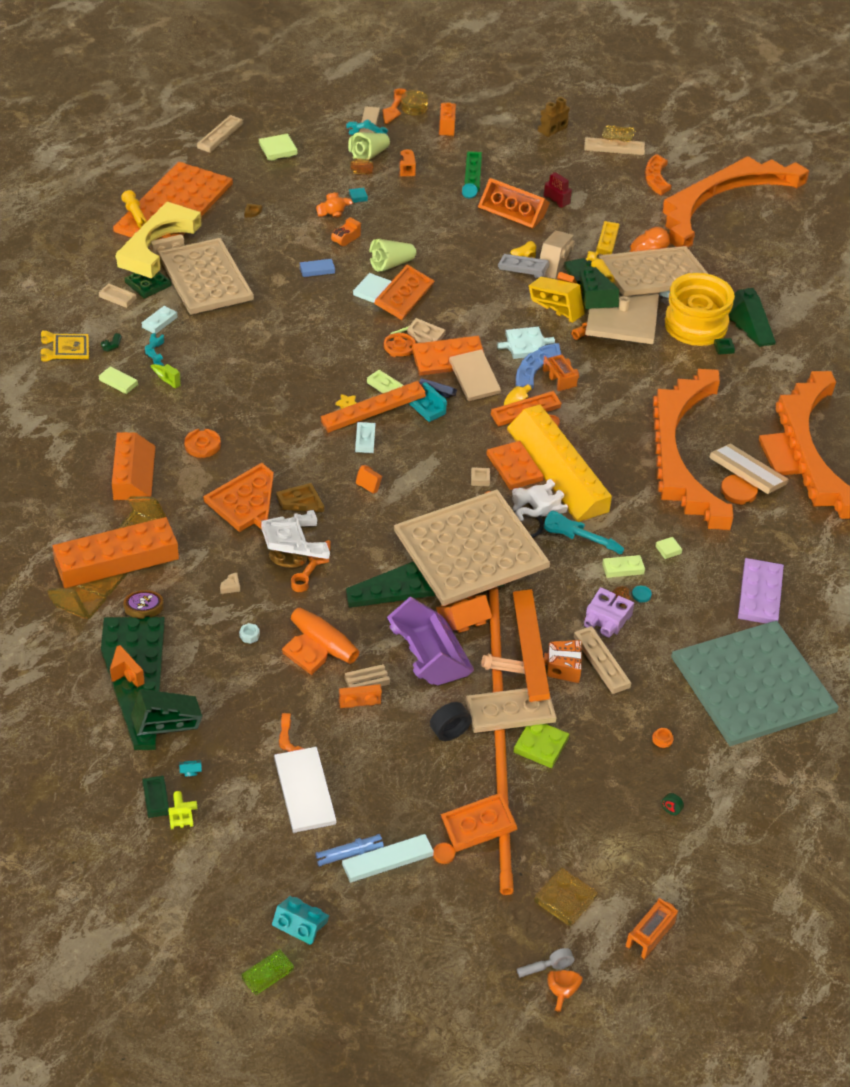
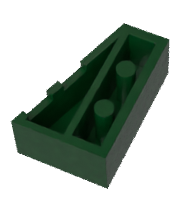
[579,266,619,309]
[131,689,203,735]

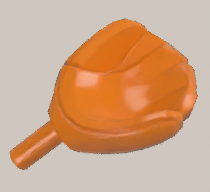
[548,970,583,1012]

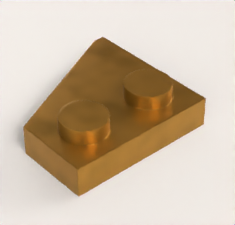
[276,483,324,512]

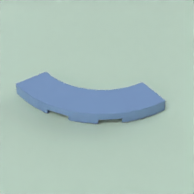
[515,343,561,389]

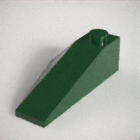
[728,288,776,347]

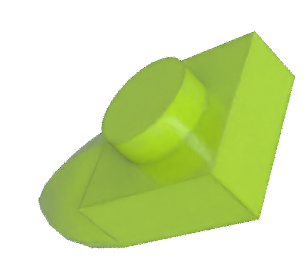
[151,364,181,389]

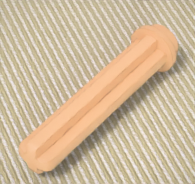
[481,654,525,674]

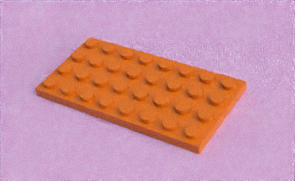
[113,162,233,240]

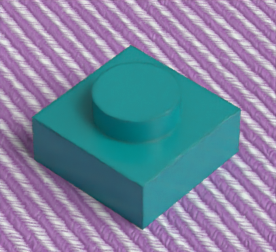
[179,760,202,776]

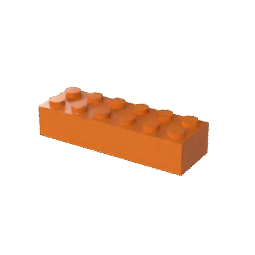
[52,517,179,588]

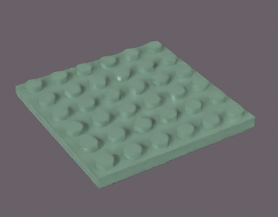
[671,620,839,746]

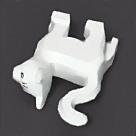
[512,479,568,521]

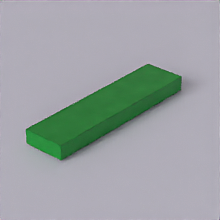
[465,151,482,192]

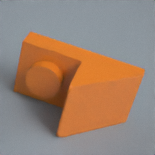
[110,645,145,687]

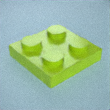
[513,724,569,768]

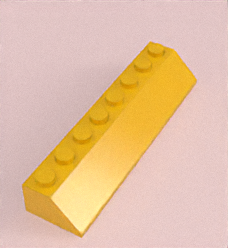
[507,404,612,522]

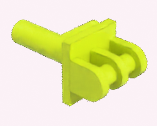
[168,791,197,829]

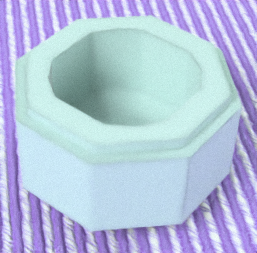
[240,623,260,644]

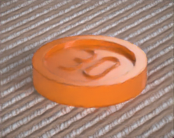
[433,843,455,864]

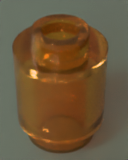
[351,158,373,175]

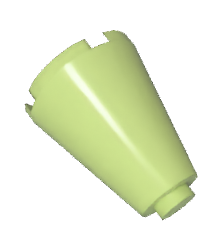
[348,132,390,163]
[370,239,416,272]

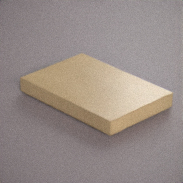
[449,349,501,401]

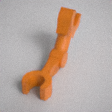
[279,713,305,752]

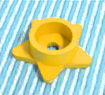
[335,394,356,409]

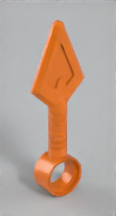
[382,88,407,124]
[291,540,331,592]

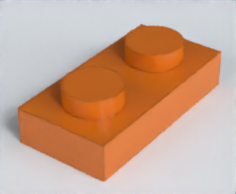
[339,684,382,708]

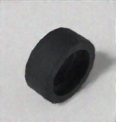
[430,702,472,741]

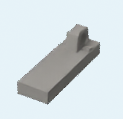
[498,254,549,278]

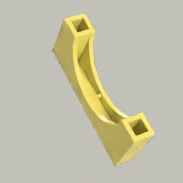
[116,202,201,278]

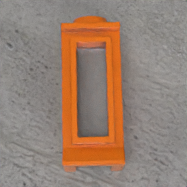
[626,898,678,959]

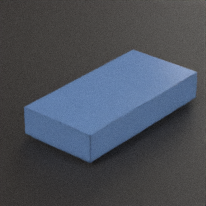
[300,259,335,277]

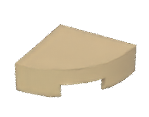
[220,573,240,594]

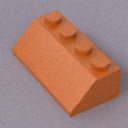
[478,178,550,228]
[112,432,155,500]

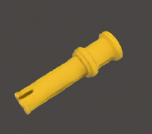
[121,190,147,229]

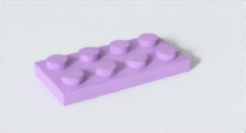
[738,558,784,624]

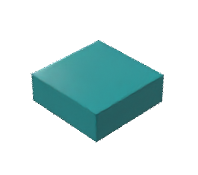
[349,188,368,203]

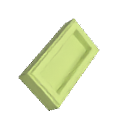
[99,366,138,394]

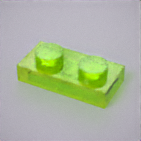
[241,949,294,996]

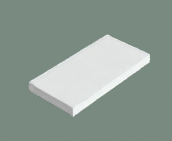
[274,747,336,833]

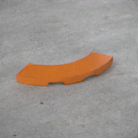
[645,154,671,195]

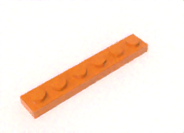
[321,381,426,433]

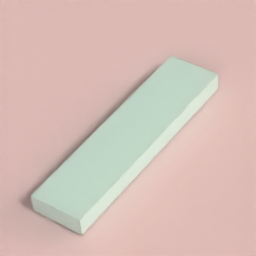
[342,834,434,883]

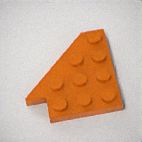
[203,463,274,532]

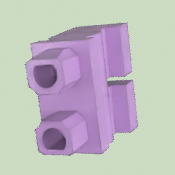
[584,587,634,638]

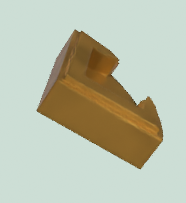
[244,204,263,218]

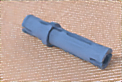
[315,834,383,867]

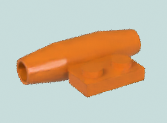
[282,607,360,675]

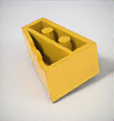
[529,277,585,323]

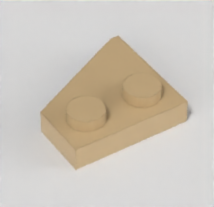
[407,318,445,343]

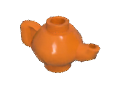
[316,193,353,218]

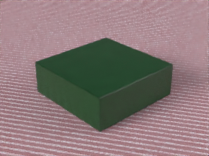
[714,338,735,355]

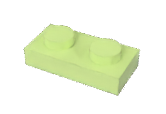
[367,370,404,393]
[602,555,645,578]

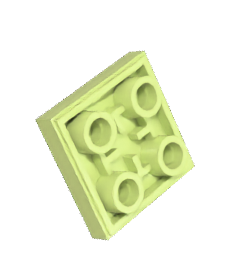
[259,134,297,160]

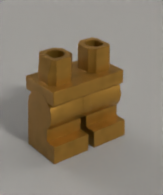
[538,97,570,137]

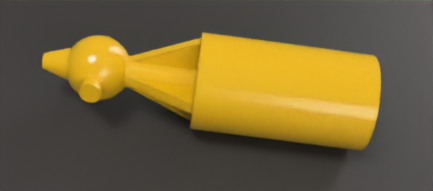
[586,251,614,283]

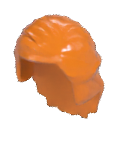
[629,227,670,252]

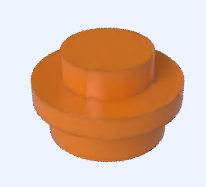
[652,728,674,748]

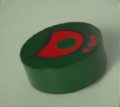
[661,793,684,815]

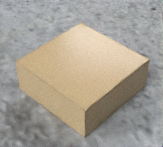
[471,468,490,486]

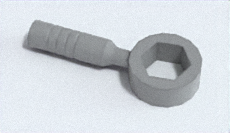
[517,948,574,978]

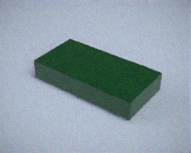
[142,775,169,818]

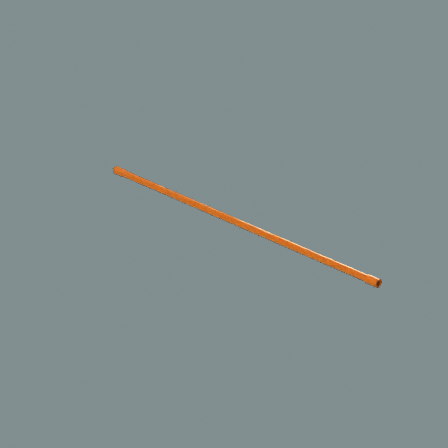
[484,491,514,895]

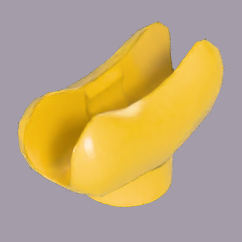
[510,241,536,258]

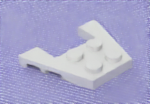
[261,510,330,559]

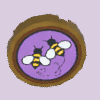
[124,590,164,619]

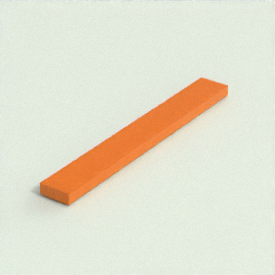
[513,589,550,702]

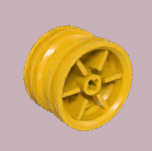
[664,273,734,346]

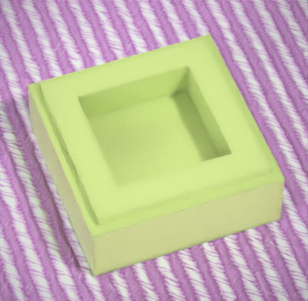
[655,537,682,559]

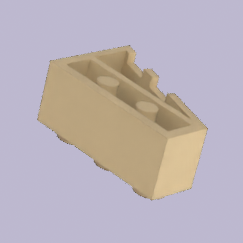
[540,230,575,279]

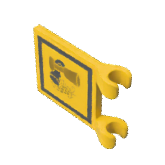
[41,331,89,362]

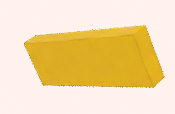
[596,221,620,255]

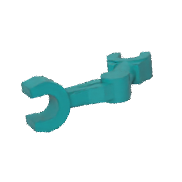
[346,120,388,135]
[145,333,165,366]

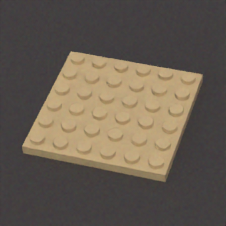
[394,489,550,606]

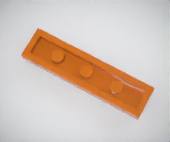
[490,391,562,427]

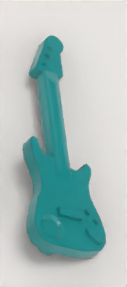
[544,511,624,554]

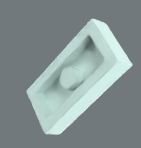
[142,306,177,333]
[355,422,375,453]

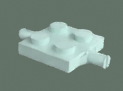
[497,327,555,359]

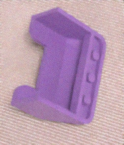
[387,597,474,685]

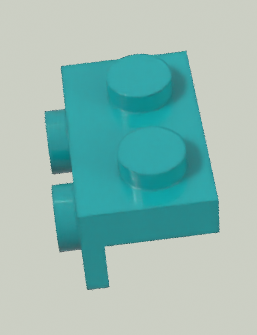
[408,382,447,422]
[272,896,329,944]

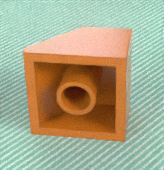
[436,595,493,633]

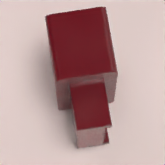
[543,172,572,208]

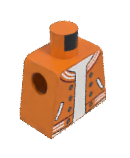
[543,640,582,683]

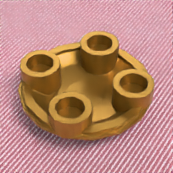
[269,550,307,568]

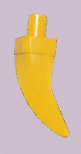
[504,384,532,405]

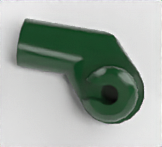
[101,333,122,352]

